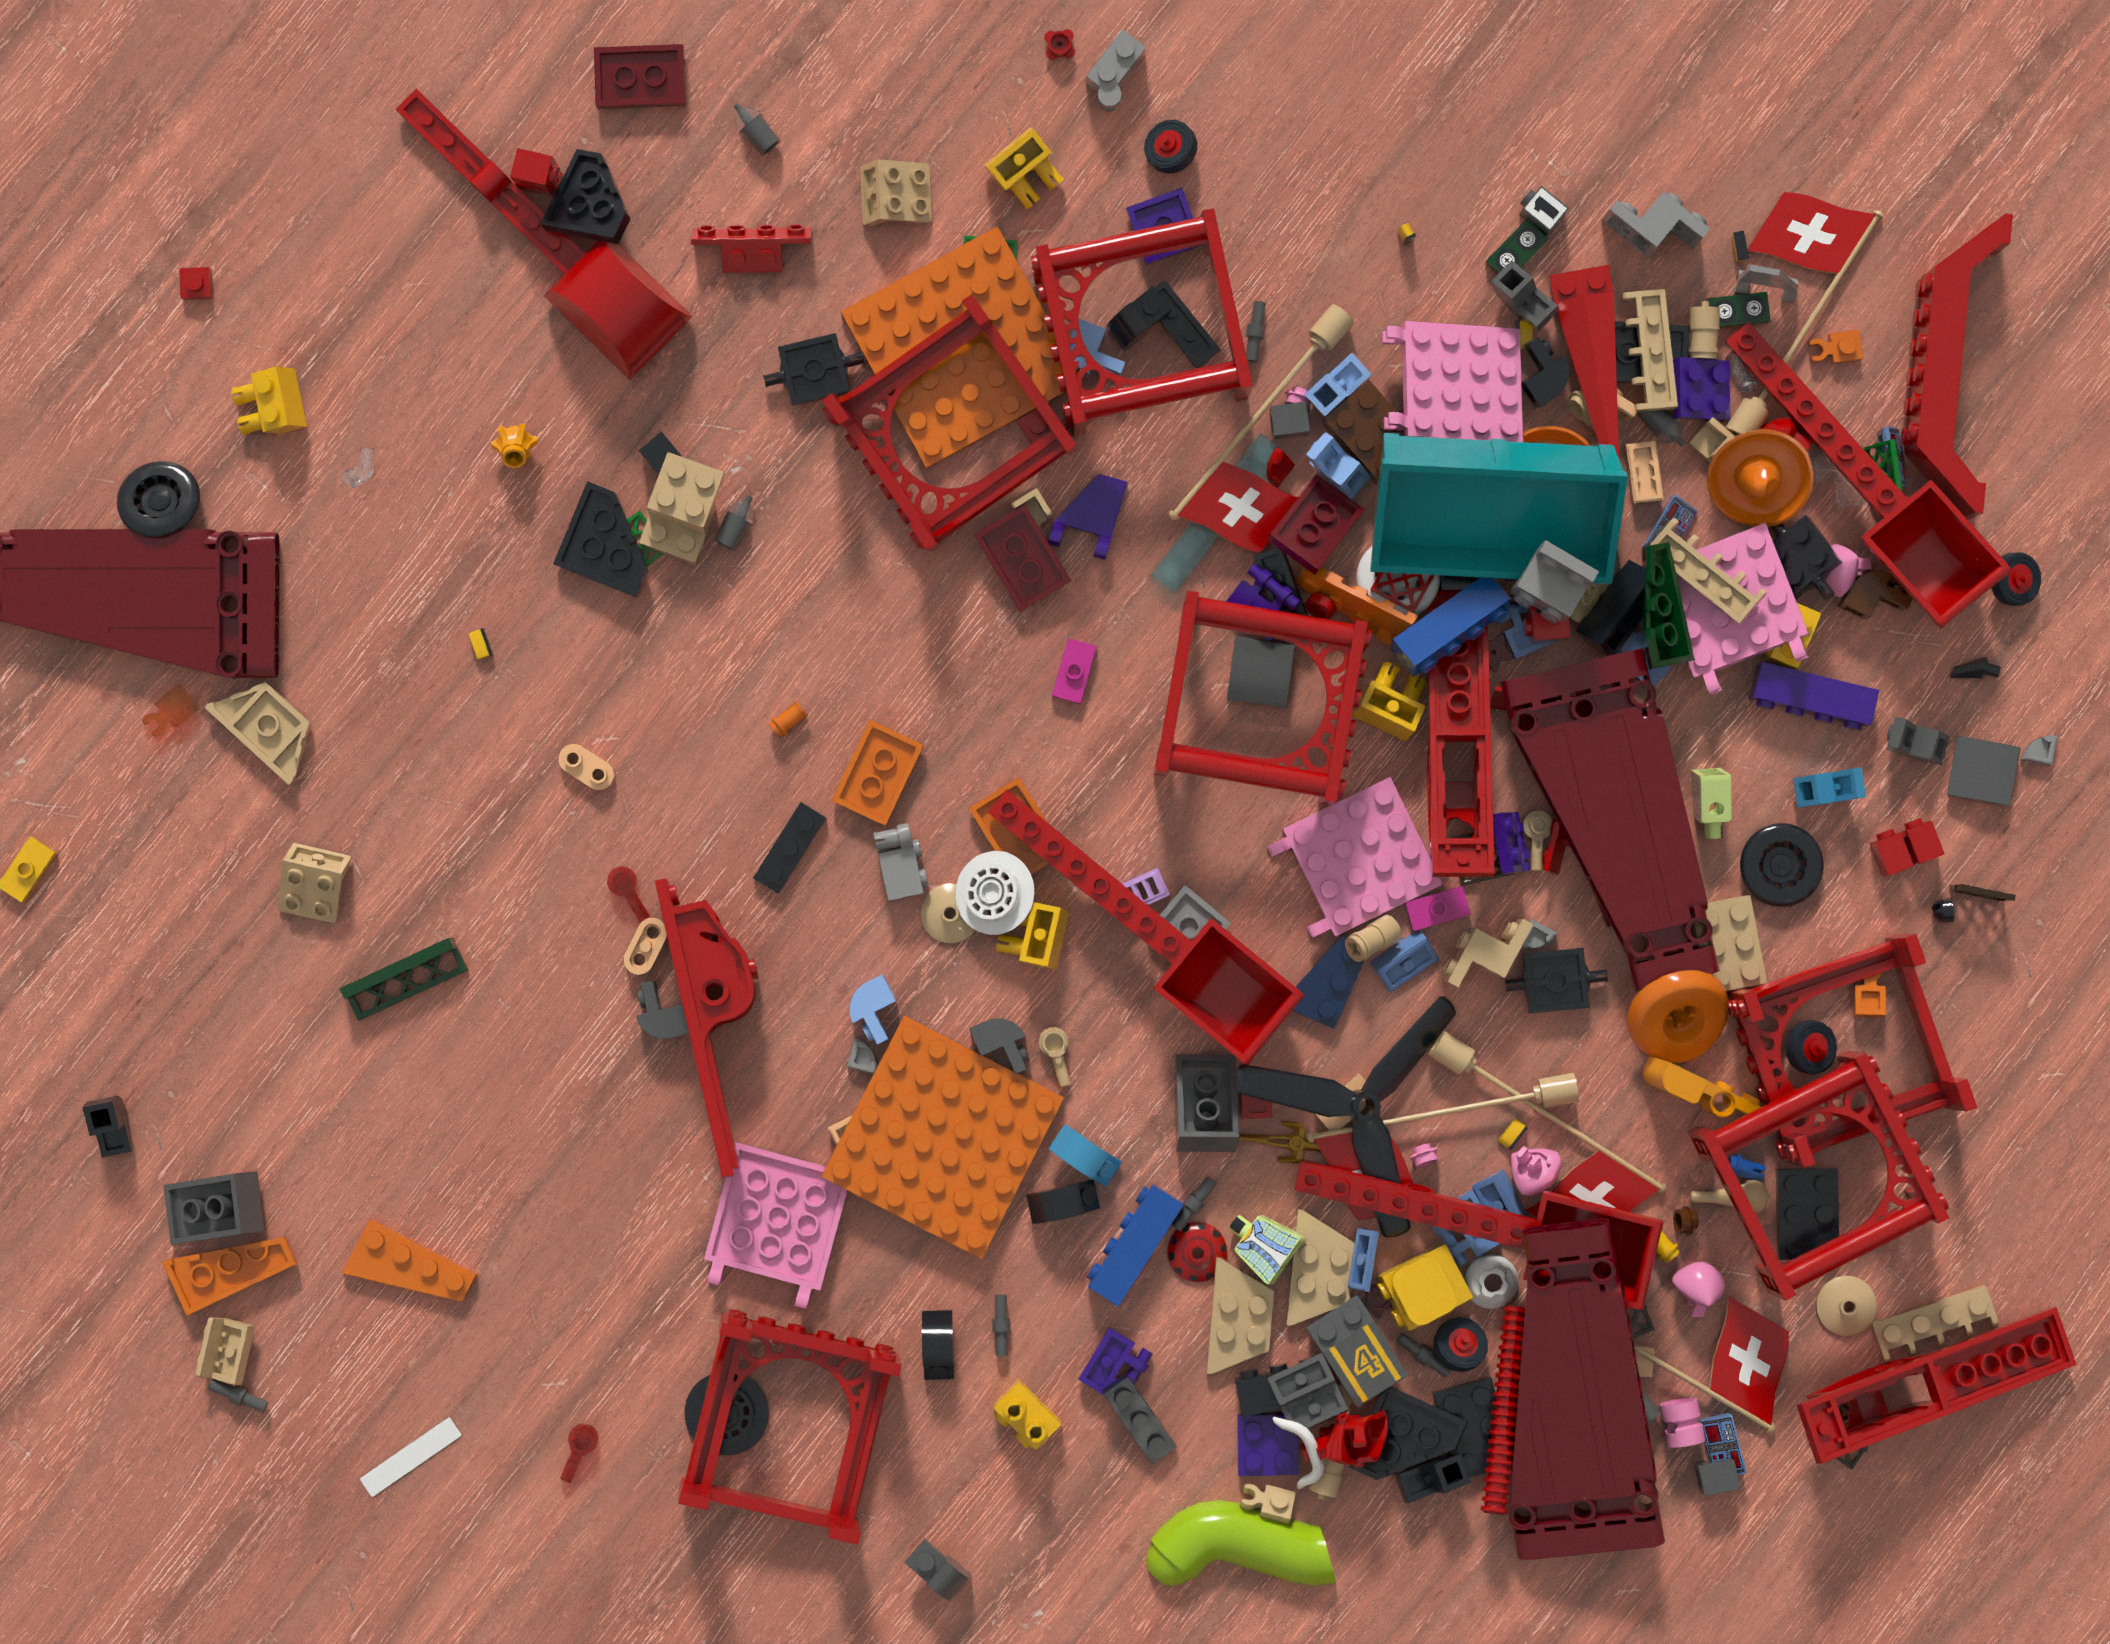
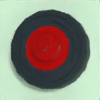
[1144,120,1198,174]
[1991,552,2041,606]
[1785,1020,1837,1075]
[1433,1317,1488,1372]

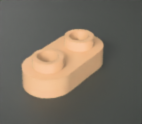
[559,744,615,790]
[624,918,667,975]

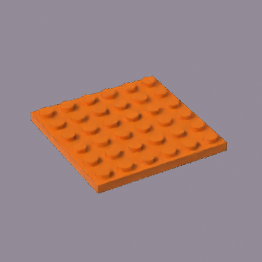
[841,226,1083,469]
[821,1015,1064,1259]

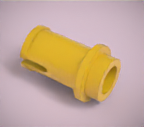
[1657,1231,1680,1263]

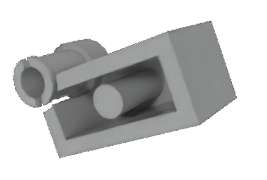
[1086,29,1146,112]
[873,823,929,901]

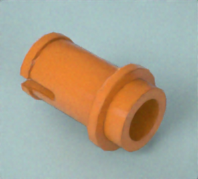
[769,701,808,738]

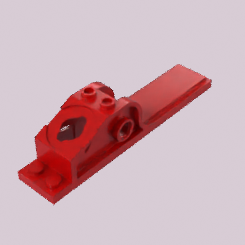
[1427,590,1495,877]
[655,878,759,1179]
[1796,1307,2077,1464]

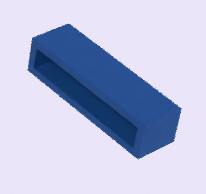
[1391,577,1511,677]
[1086,1183,1184,1307]

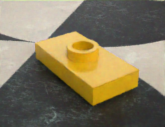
[0,836,57,903]

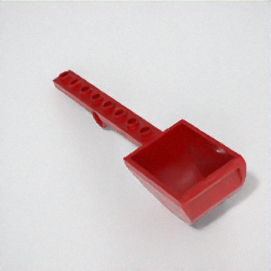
[395,88,693,380]
[1725,322,2012,629]
[988,789,1305,1066]
[1294,1159,1664,1310]

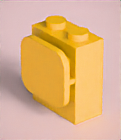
[1377,1243,1473,1331]

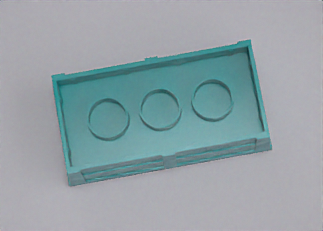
[1370,433,1628,584]

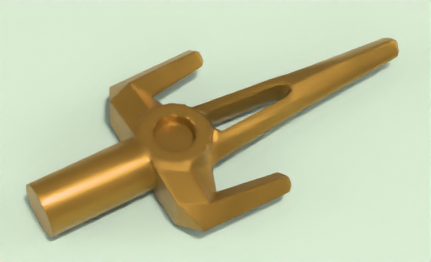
[1239,1121,1321,1164]

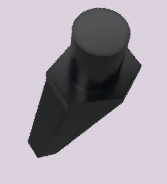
[1950,657,2001,679]

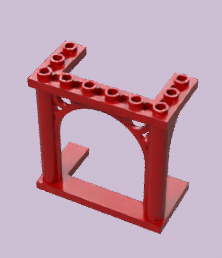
[1031,208,1253,436]
[822,294,1079,551]
[1154,590,1372,806]
[1727,934,1977,1168]
[1687,1051,1949,1301]
[678,1309,902,1545]

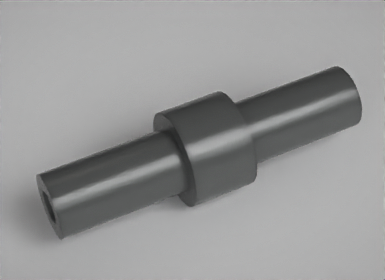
[1246,301,1266,362]
[1172,1176,1217,1231]
[992,1294,1010,1356]
[1396,1332,1451,1377]
[208,1379,268,1413]

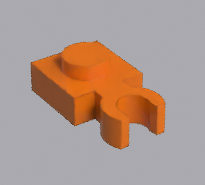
[1808,329,1863,364]
[1854,973,1886,1018]

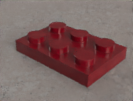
[594,44,686,109]
[1267,474,1365,575]
[974,504,1072,612]

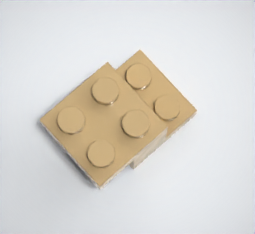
[639,452,725,565]
[1441,919,1533,987]

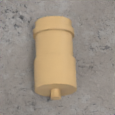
[1689,301,1720,359]
[1345,915,1402,962]
[1308,1458,1345,1500]

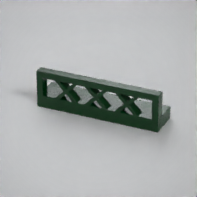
[339,938,468,1021]

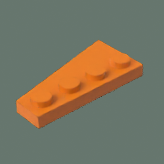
[1296,567,1418,646]
[342,1219,477,1302]
[162,1236,298,1316]

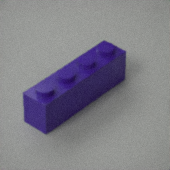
[1749,662,1879,731]

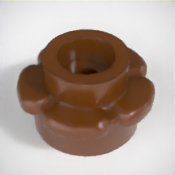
[1673,1206,1699,1236]

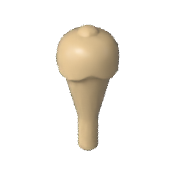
[1691,1180,1770,1214]

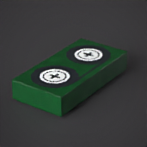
[1485,218,1549,274]
[1706,292,1771,328]

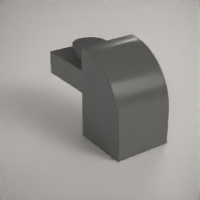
[1491,260,1559,332]
[1887,717,1949,765]
[636,981,689,1039]
[969,1018,1030,1073]
[905,1538,971,1600]

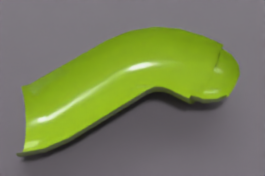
[1146,1500,1336,1587]

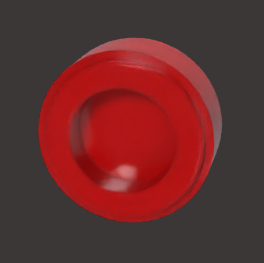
[1305,593,1337,620]

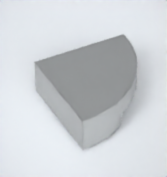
[2020,735,2058,766]
[1522,919,1557,949]
[847,1038,877,1074]

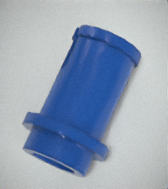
[1728,1154,1766,1182]

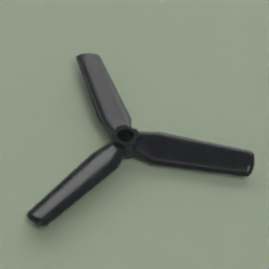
[1235,996,1456,1238]

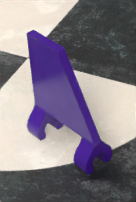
[1048,474,1128,560]

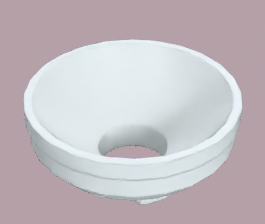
[1464,1254,1519,1309]

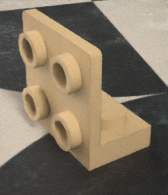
[860,159,932,226]
[278,843,351,923]

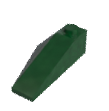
[1642,542,1695,670]

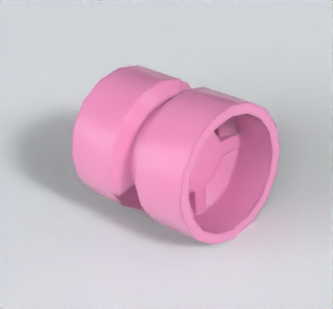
[1659,1397,1706,1448]

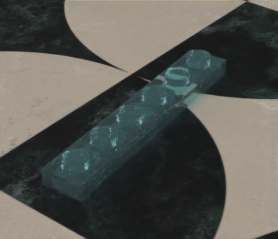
[1151,433,1283,594]

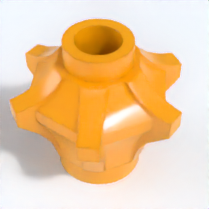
[491,423,539,468]

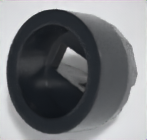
[1932,898,1954,923]

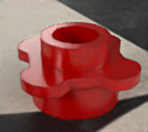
[1044,29,1075,60]

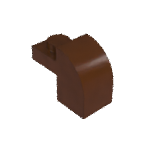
[1837,571,1913,620]

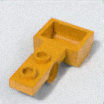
[1643,1056,1761,1117]

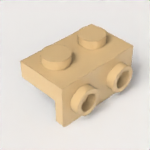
[195,1317,255,1385]

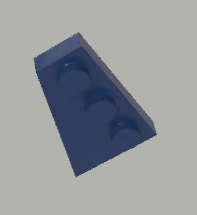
[1293,935,1364,1029]

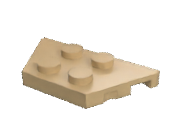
[204,682,312,786]
[1286,1209,1355,1326]
[1206,1257,1274,1374]

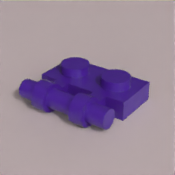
[1226,564,1301,641]
[1493,812,1531,874]
[1078,1327,1153,1395]

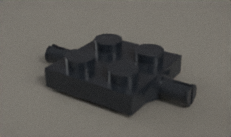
[763,333,865,406]
[1771,515,1842,600]
[1504,948,1608,1014]

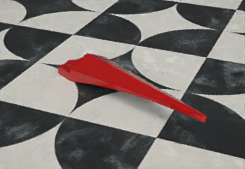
[1550,264,1619,458]

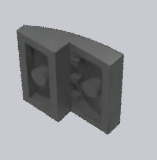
[1227,636,1295,707]
[1947,736,2021,807]
[1267,1353,1349,1436]

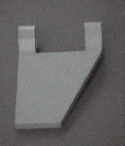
[1734,265,1798,303]

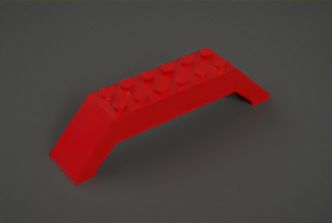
[1900,213,2013,520]

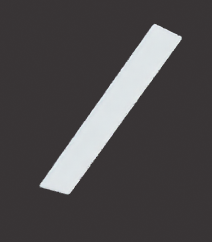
[360,1417,461,1497]

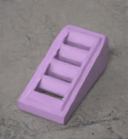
[1114,868,1170,920]

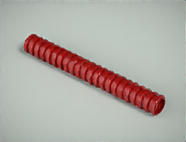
[1481,1306,1525,1515]

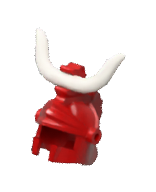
[1273,1410,1388,1489]

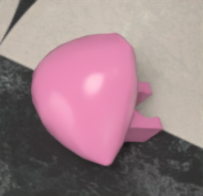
[1825,544,1872,597]
[1511,1146,1561,1197]
[1672,1262,1725,1317]

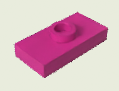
[1052,638,1097,704]
[1405,886,1471,931]

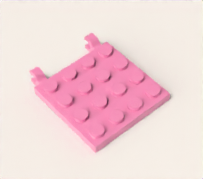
[1382,321,1523,442]
[1677,523,1809,695]
[1267,777,1443,938]
[704,1142,848,1309]

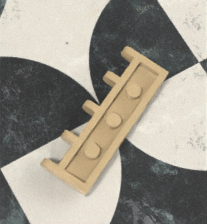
[1622,289,1678,412]
[1650,518,1767,625]
[1871,1285,1999,1363]

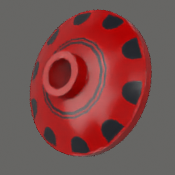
[1167,1222,1227,1282]

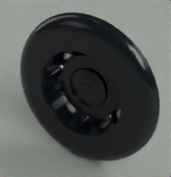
[117,461,200,537]
[1740,823,1824,907]
[685,1374,769,1455]

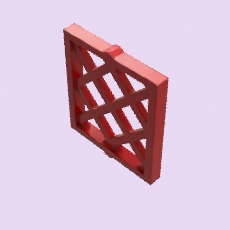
[1370,572,1435,613]

